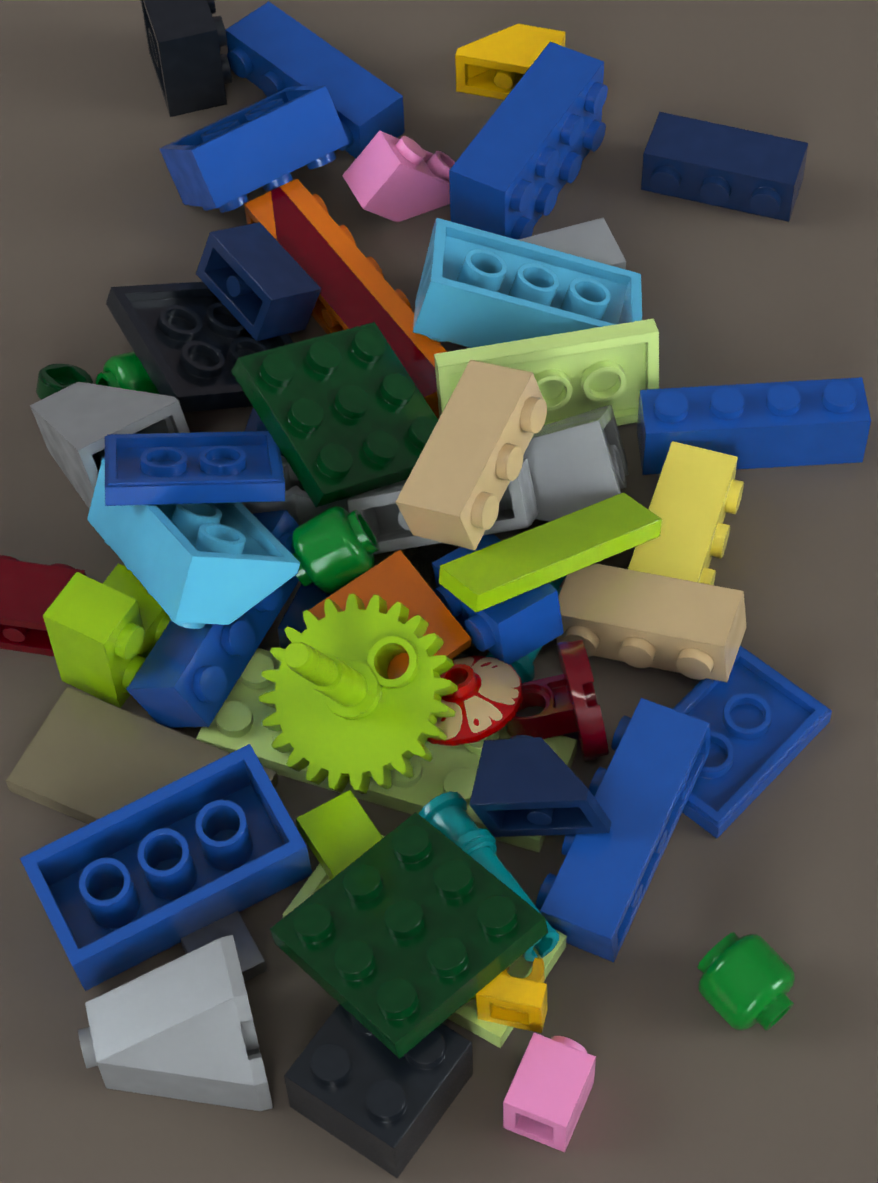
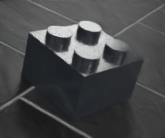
[140,0,232,117]
[284,1004,473,1178]

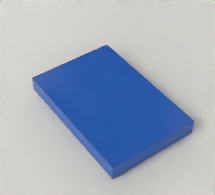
[105,431,285,506]
[673,645,832,839]

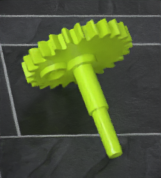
[259,594,458,794]

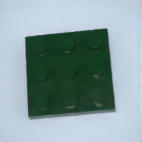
[231,322,438,507]
[270,812,548,1059]

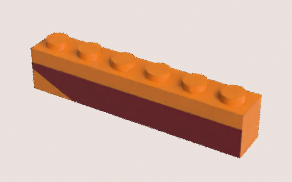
[244,178,447,420]

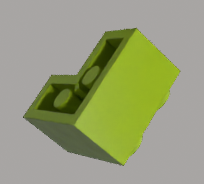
[43,563,171,708]

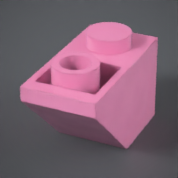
[342,131,455,223]

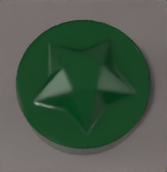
[36,364,93,400]

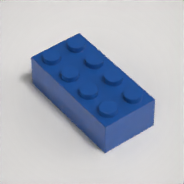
[449,42,608,240]
[20,744,312,991]

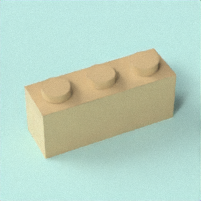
[396,360,547,550]
[556,563,747,682]

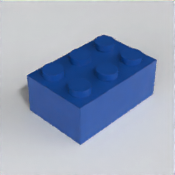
[160,86,350,213]

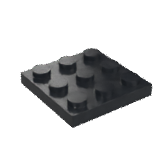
[106,282,294,413]

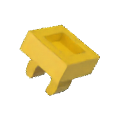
[476,957,548,1033]

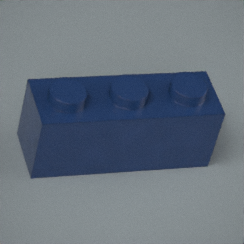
[641,112,808,222]

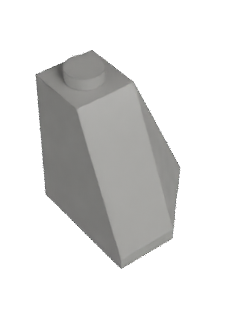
[30,382,190,510]
[523,405,629,521]
[78,935,273,1111]

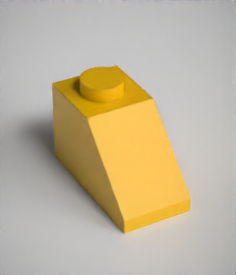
[455,24,566,100]

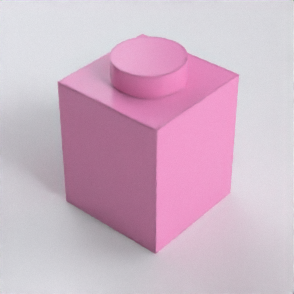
[503,1033,596,1152]

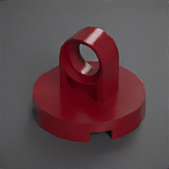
[505,639,609,762]

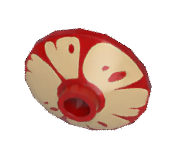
[427,656,523,746]

